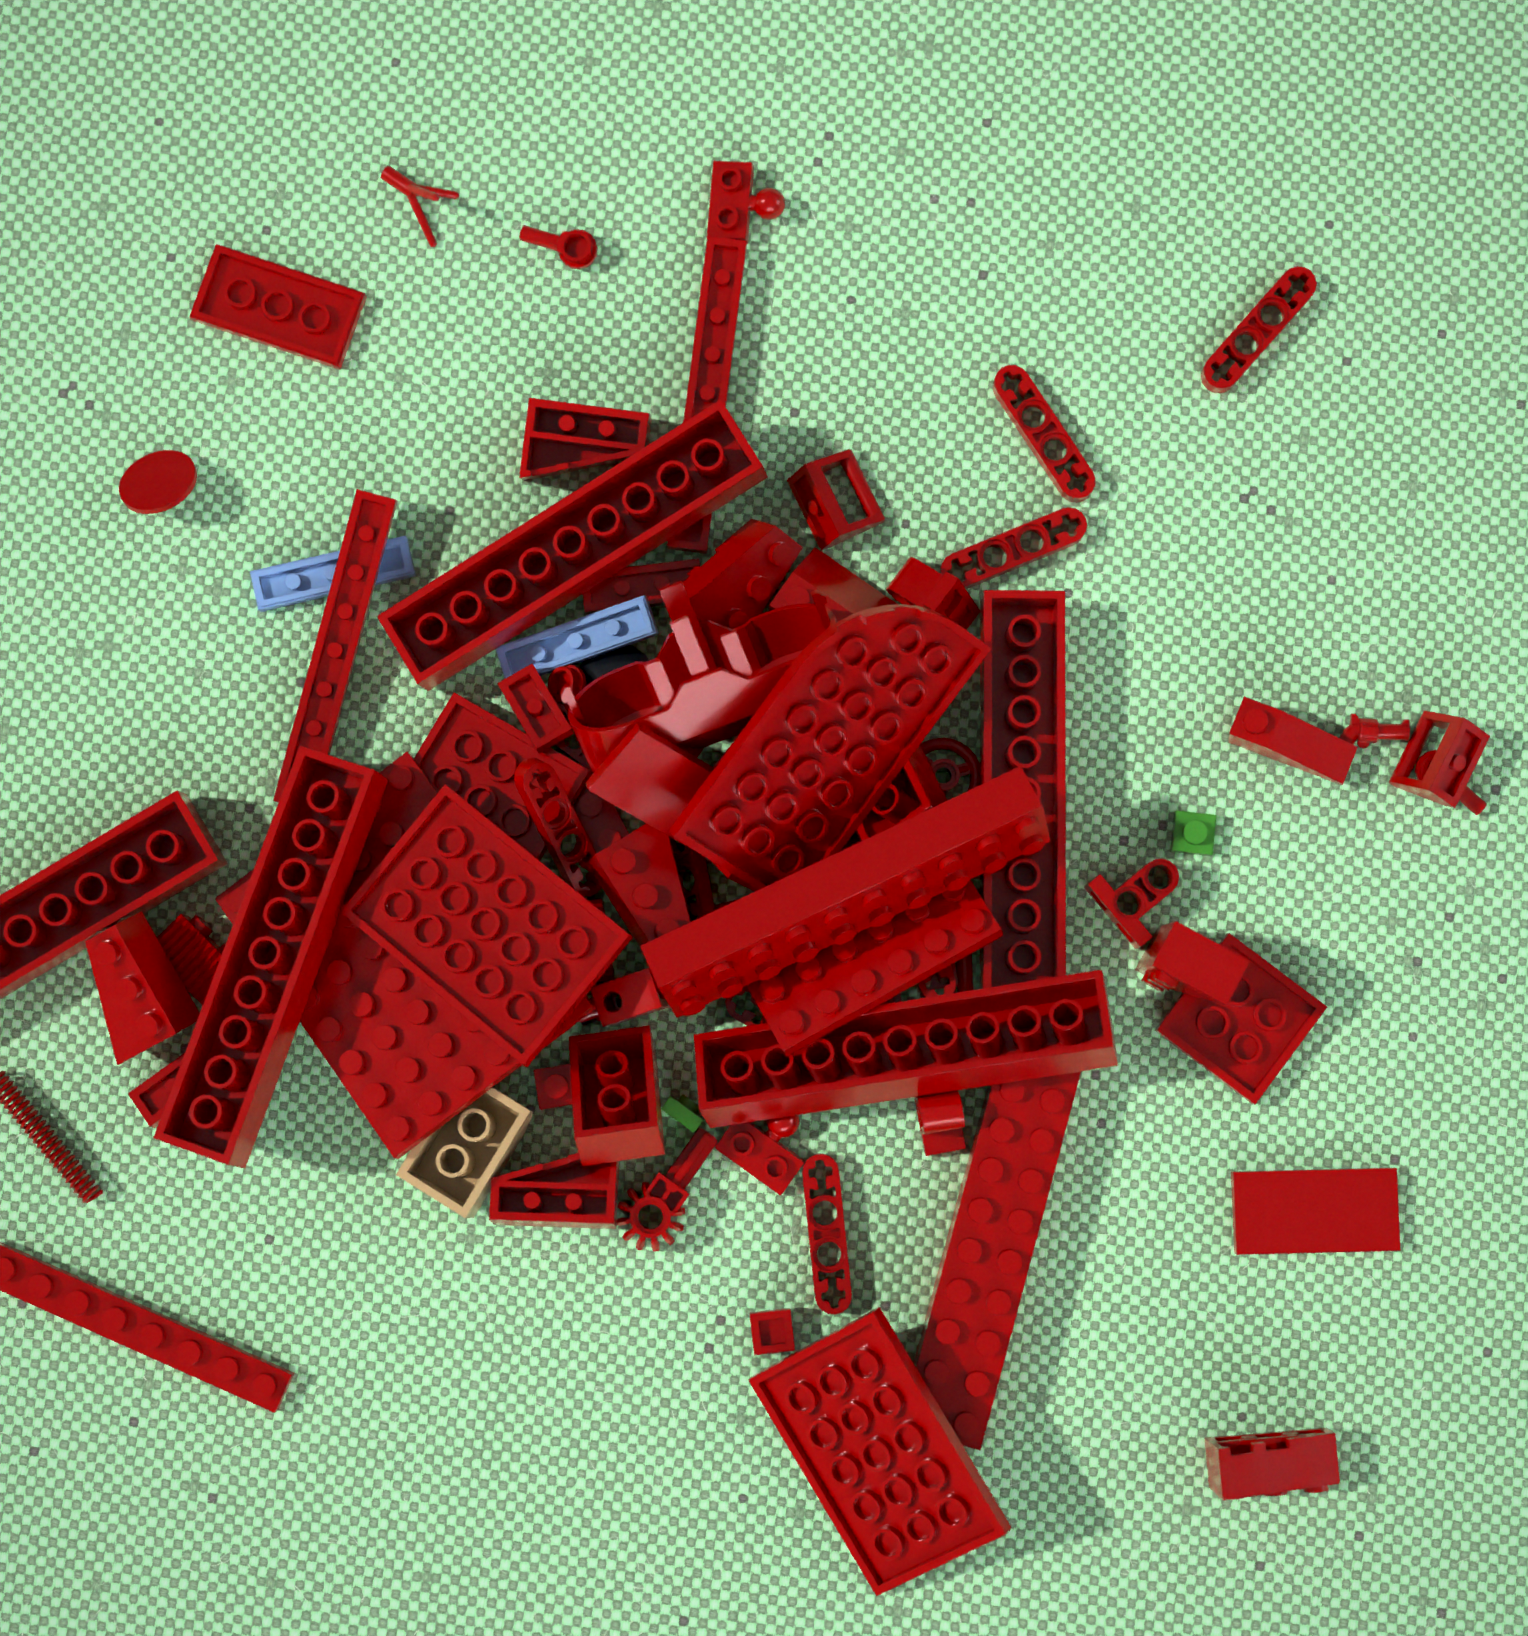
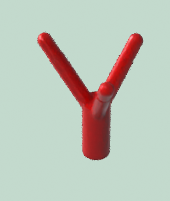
[381,166,459,247]

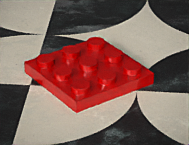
[1154,933,1327,1105]

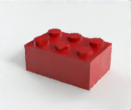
[569,1025,665,1166]

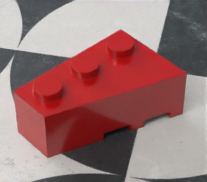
[519,398,652,481]
[659,518,803,629]
[587,824,691,948]
[85,911,200,1065]
[1135,921,1250,1005]
[489,1152,620,1229]
[1204,1428,1340,1500]

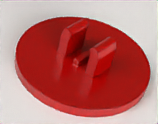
[119,450,197,514]

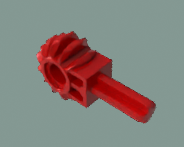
[616,1128,718,1252]

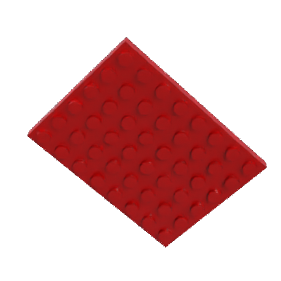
[215,751,596,1159]

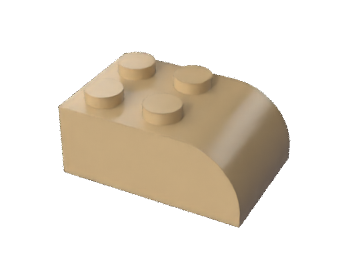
[396,1087,533,1218]

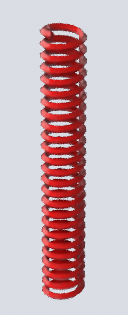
[0,1071,103,1203]

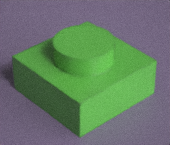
[1170,810,1217,856]
[661,1094,705,1133]

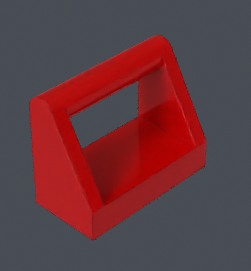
[787,449,886,551]
[1389,711,1490,808]

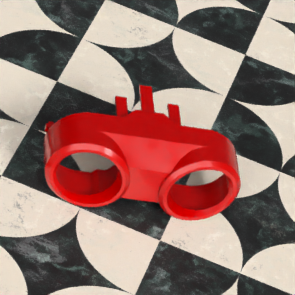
[560,581,837,772]

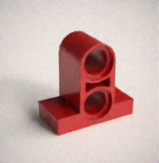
[886,557,980,630]
[1084,859,1179,949]
[914,1090,966,1156]

